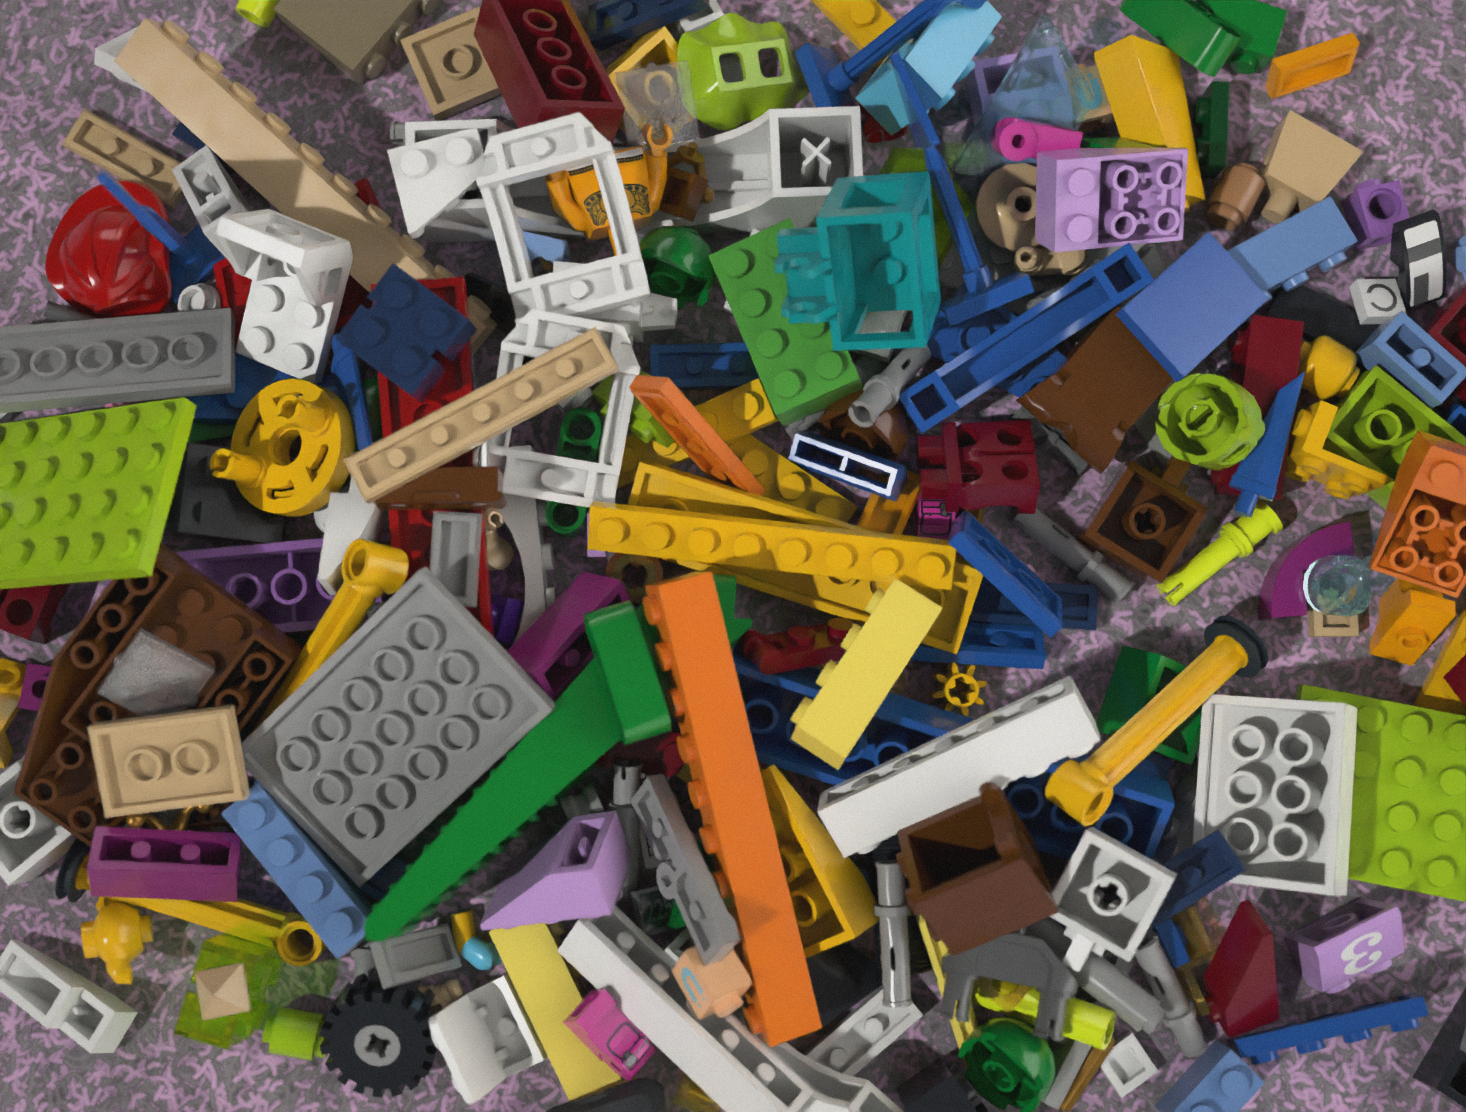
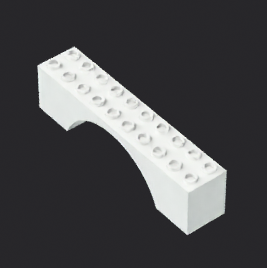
[405,106,863,243]

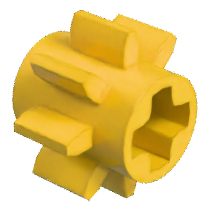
[929,662,987,717]

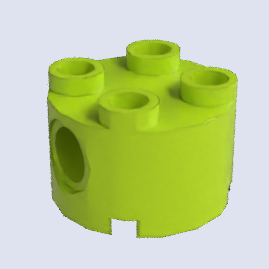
[1155,373,1265,471]

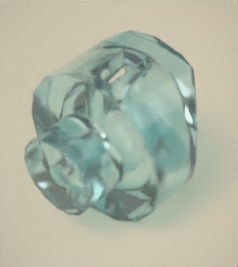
[1303,555,1371,617]

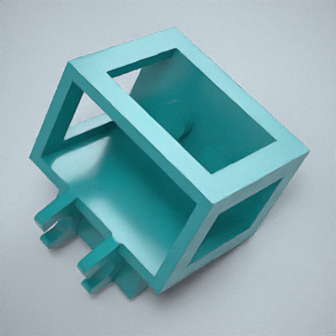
[774,171,941,351]

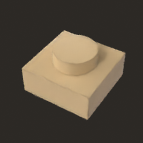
[1306,592,1359,637]

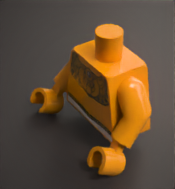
[545,122,673,256]

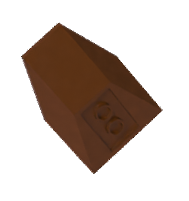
[14,542,304,847]

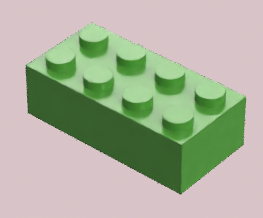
[708,218,864,426]

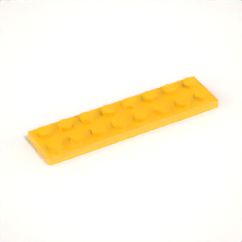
[628,458,983,654]

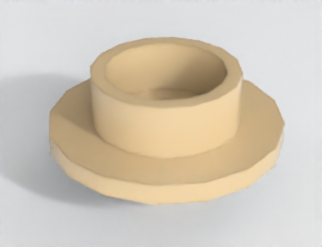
[975,163,1040,252]

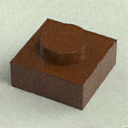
[659,166,708,222]

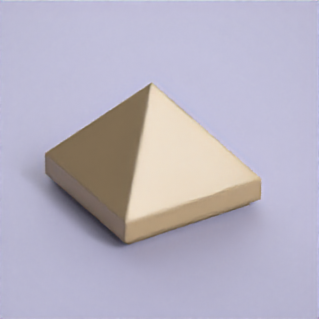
[195,962,252,1020]

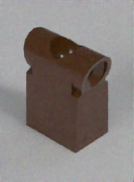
[1016,305,1173,474]

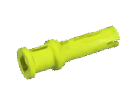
[1156,499,1283,607]

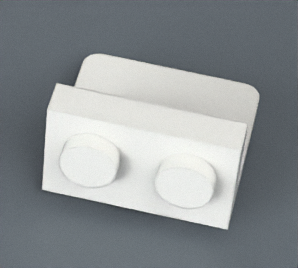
[429,973,548,1104]

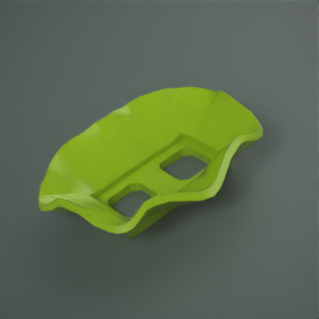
[677,12,809,130]

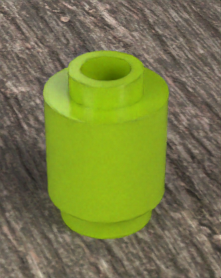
[262,1007,328,1061]

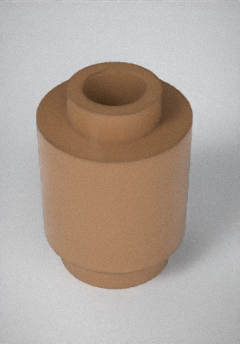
[1206,163,1265,231]

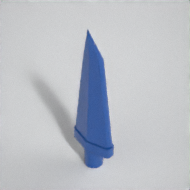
[330,333,373,450]
[1228,371,1305,517]

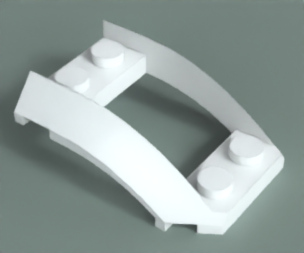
[476,112,651,326]
[488,308,640,508]

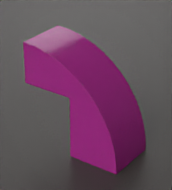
[1258,522,1356,621]

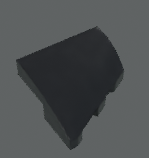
[805,942,883,1026]

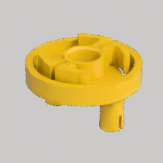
[209,379,355,517]

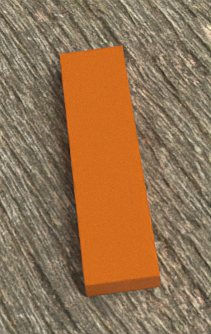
[629,375,765,496]

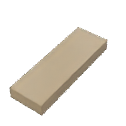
[62,108,184,210]

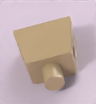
[1260,110,1363,224]

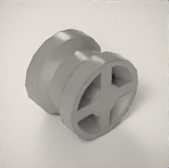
[560,782,609,820]

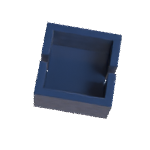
[335,263,477,403]

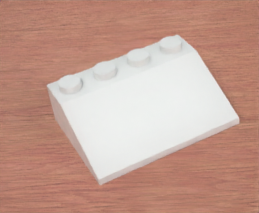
[1193,694,1358,896]

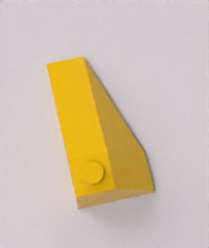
[760,765,880,958]

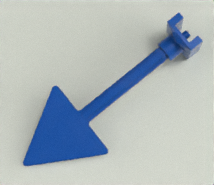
[795,0,986,124]
[889,51,1034,326]
[96,166,225,304]

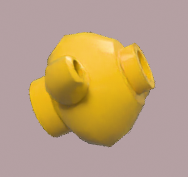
[81,896,154,984]

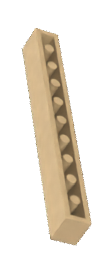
[114,18,498,355]

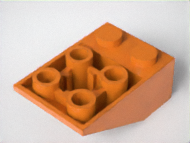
[1369,430,1466,598]

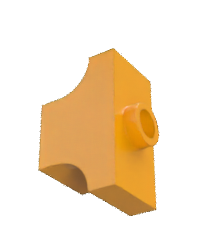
[1369,578,1456,666]

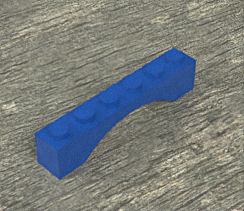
[898,242,1155,435]

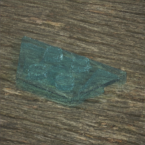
[951,15,1096,175]

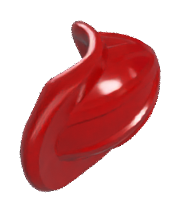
[45,180,172,318]

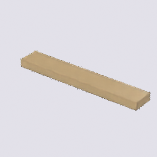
[343,327,619,504]

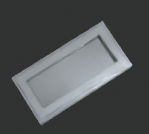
[430,511,482,607]
[369,923,462,990]

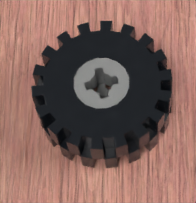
[320,970,443,1097]

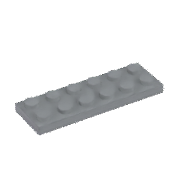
[0,308,235,413]

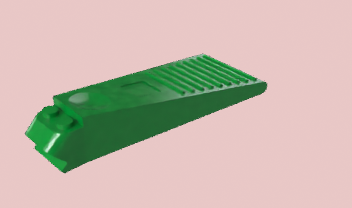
[364,574,752,942]

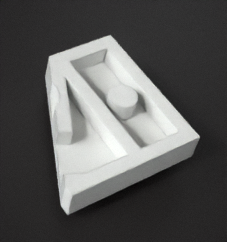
[387,127,486,239]

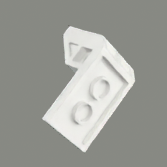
[216,209,353,384]

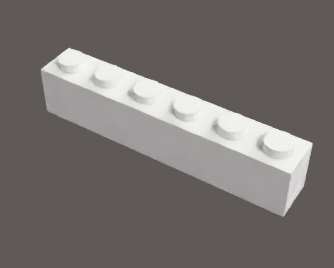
[817,675,1101,858]
[557,905,813,1112]

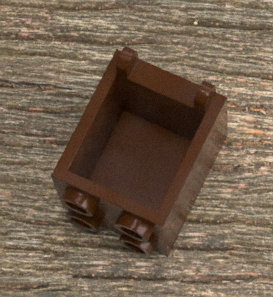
[896,782,1059,956]

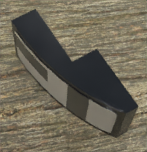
[1390,209,1447,312]

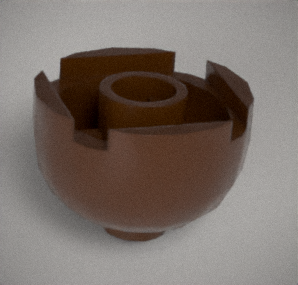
[819,385,909,462]

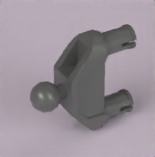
[938,924,1078,1041]

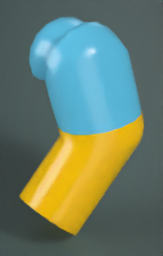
[450,910,502,970]

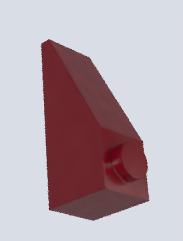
[1201,899,1280,1039]

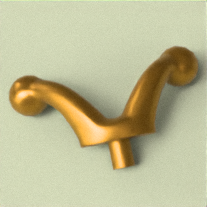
[667,142,714,204]
[126,804,214,831]

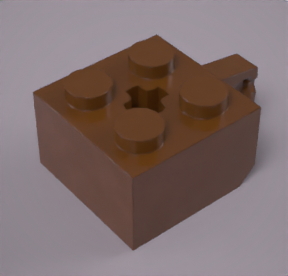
[1076,455,1208,585]

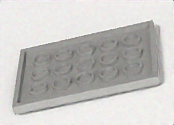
[241,566,556,887]

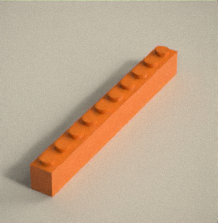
[643,571,822,1047]

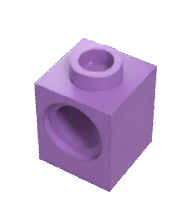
[1342,178,1410,251]

